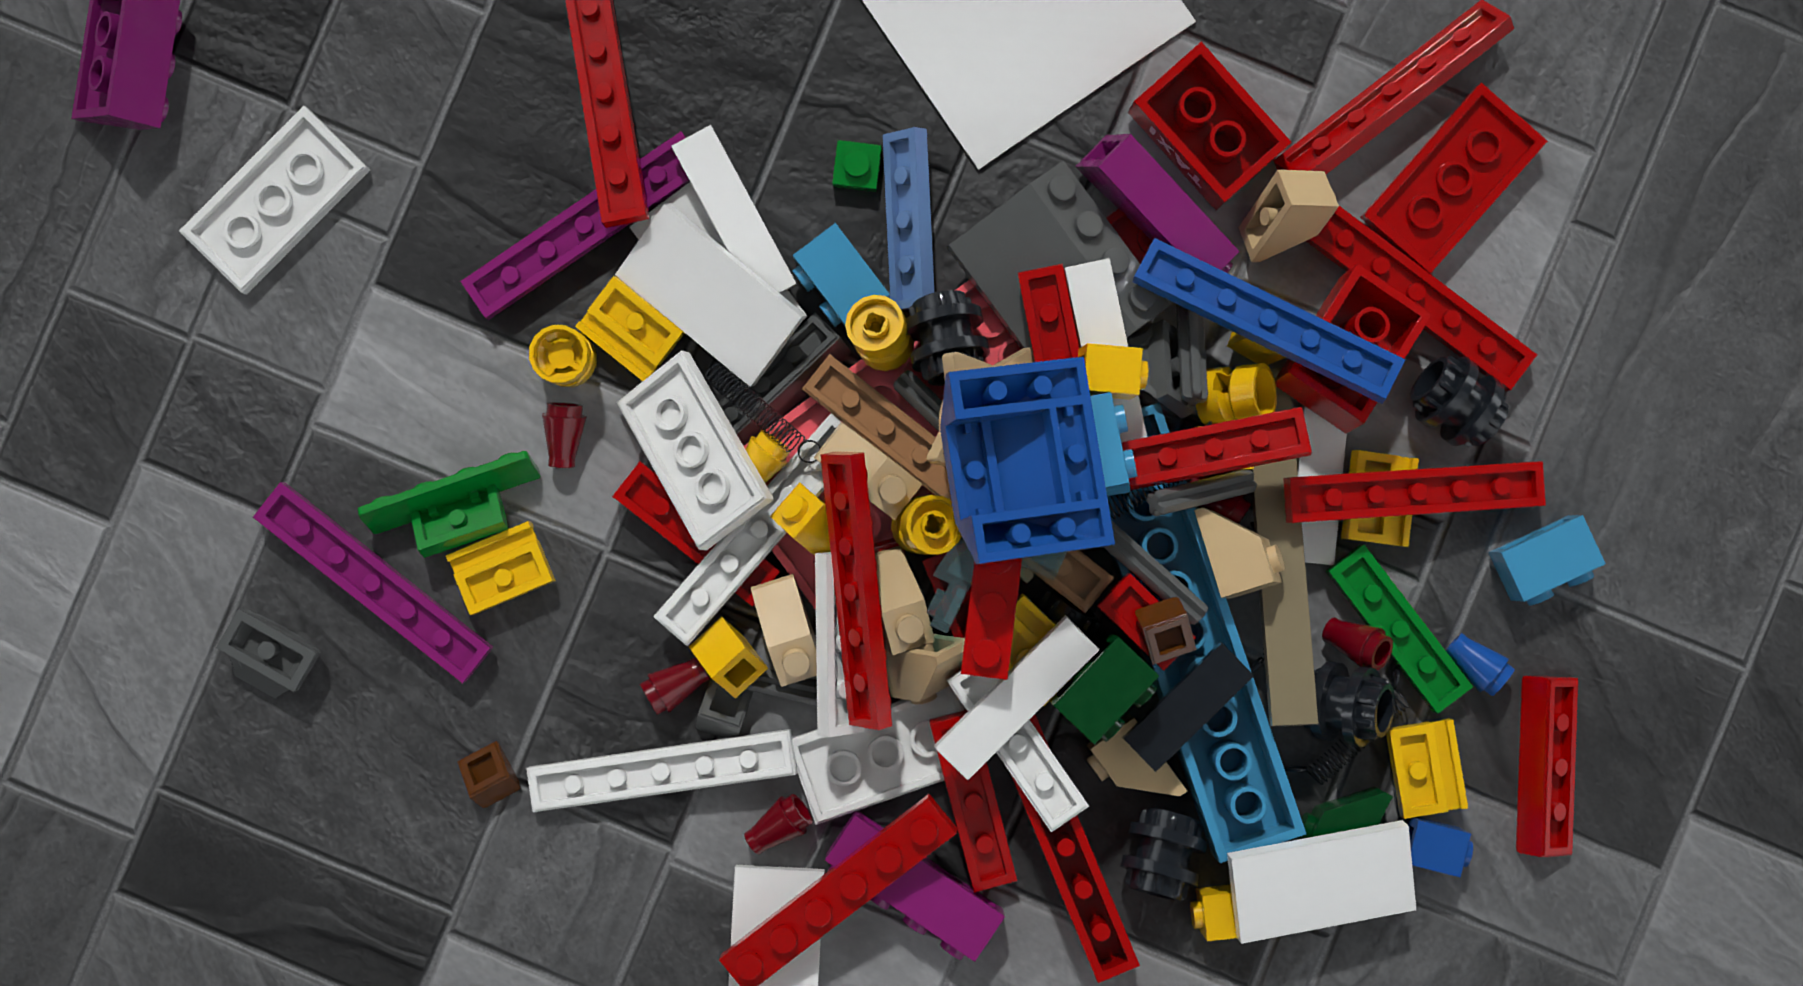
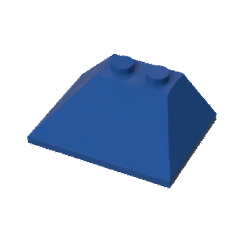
[940,357,1115,565]

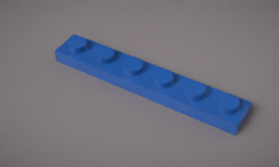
[1133,238,1406,404]

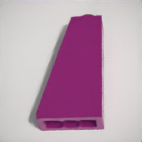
[1075,134,1240,273]

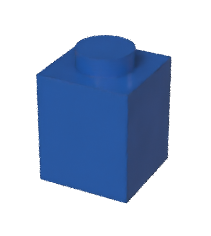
[1405,817,1473,878]

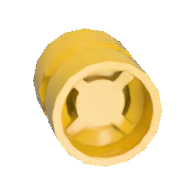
[845,295,914,371]
[529,325,597,388]
[1196,363,1277,425]
[891,495,962,555]

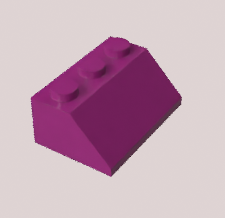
[71,0,182,130]

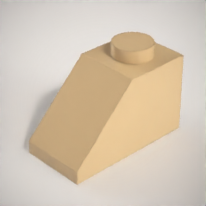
[1238,170,1339,262]
[814,422,922,520]
[1194,508,1285,599]
[875,546,935,656]
[751,574,817,687]
[884,634,965,705]
[1086,714,1187,796]

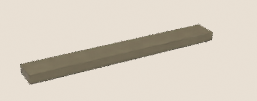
[1251,368,1318,727]

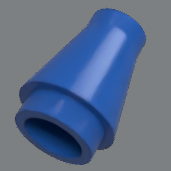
[1445,632,1515,696]

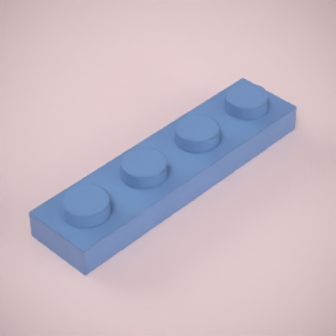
[883,127,934,312]

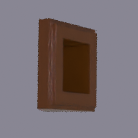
[1135,597,1197,665]
[457,741,521,808]

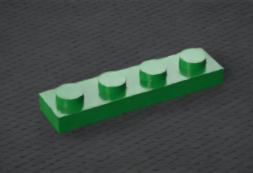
[1325,544,1473,714]

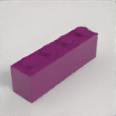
[825,811,1005,962]

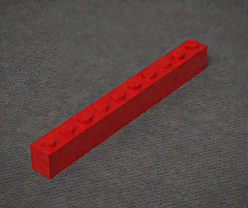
[922,543,1140,983]

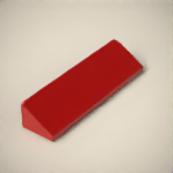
[1516,676,1578,857]

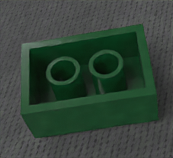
[1050,630,1159,745]

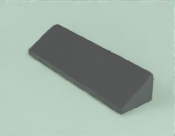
[719,312,851,446]

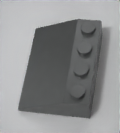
[946,160,1170,349]

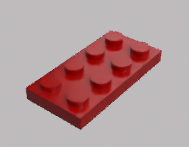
[1360,82,1548,274]

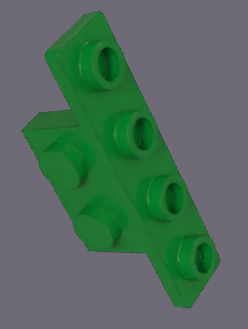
[357,451,541,558]

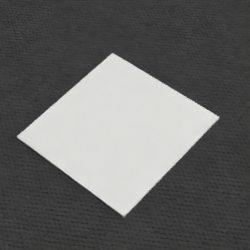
[862,0,1196,170]

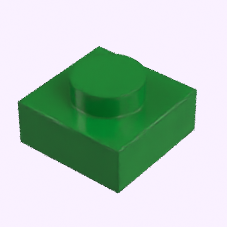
[832,140,882,192]

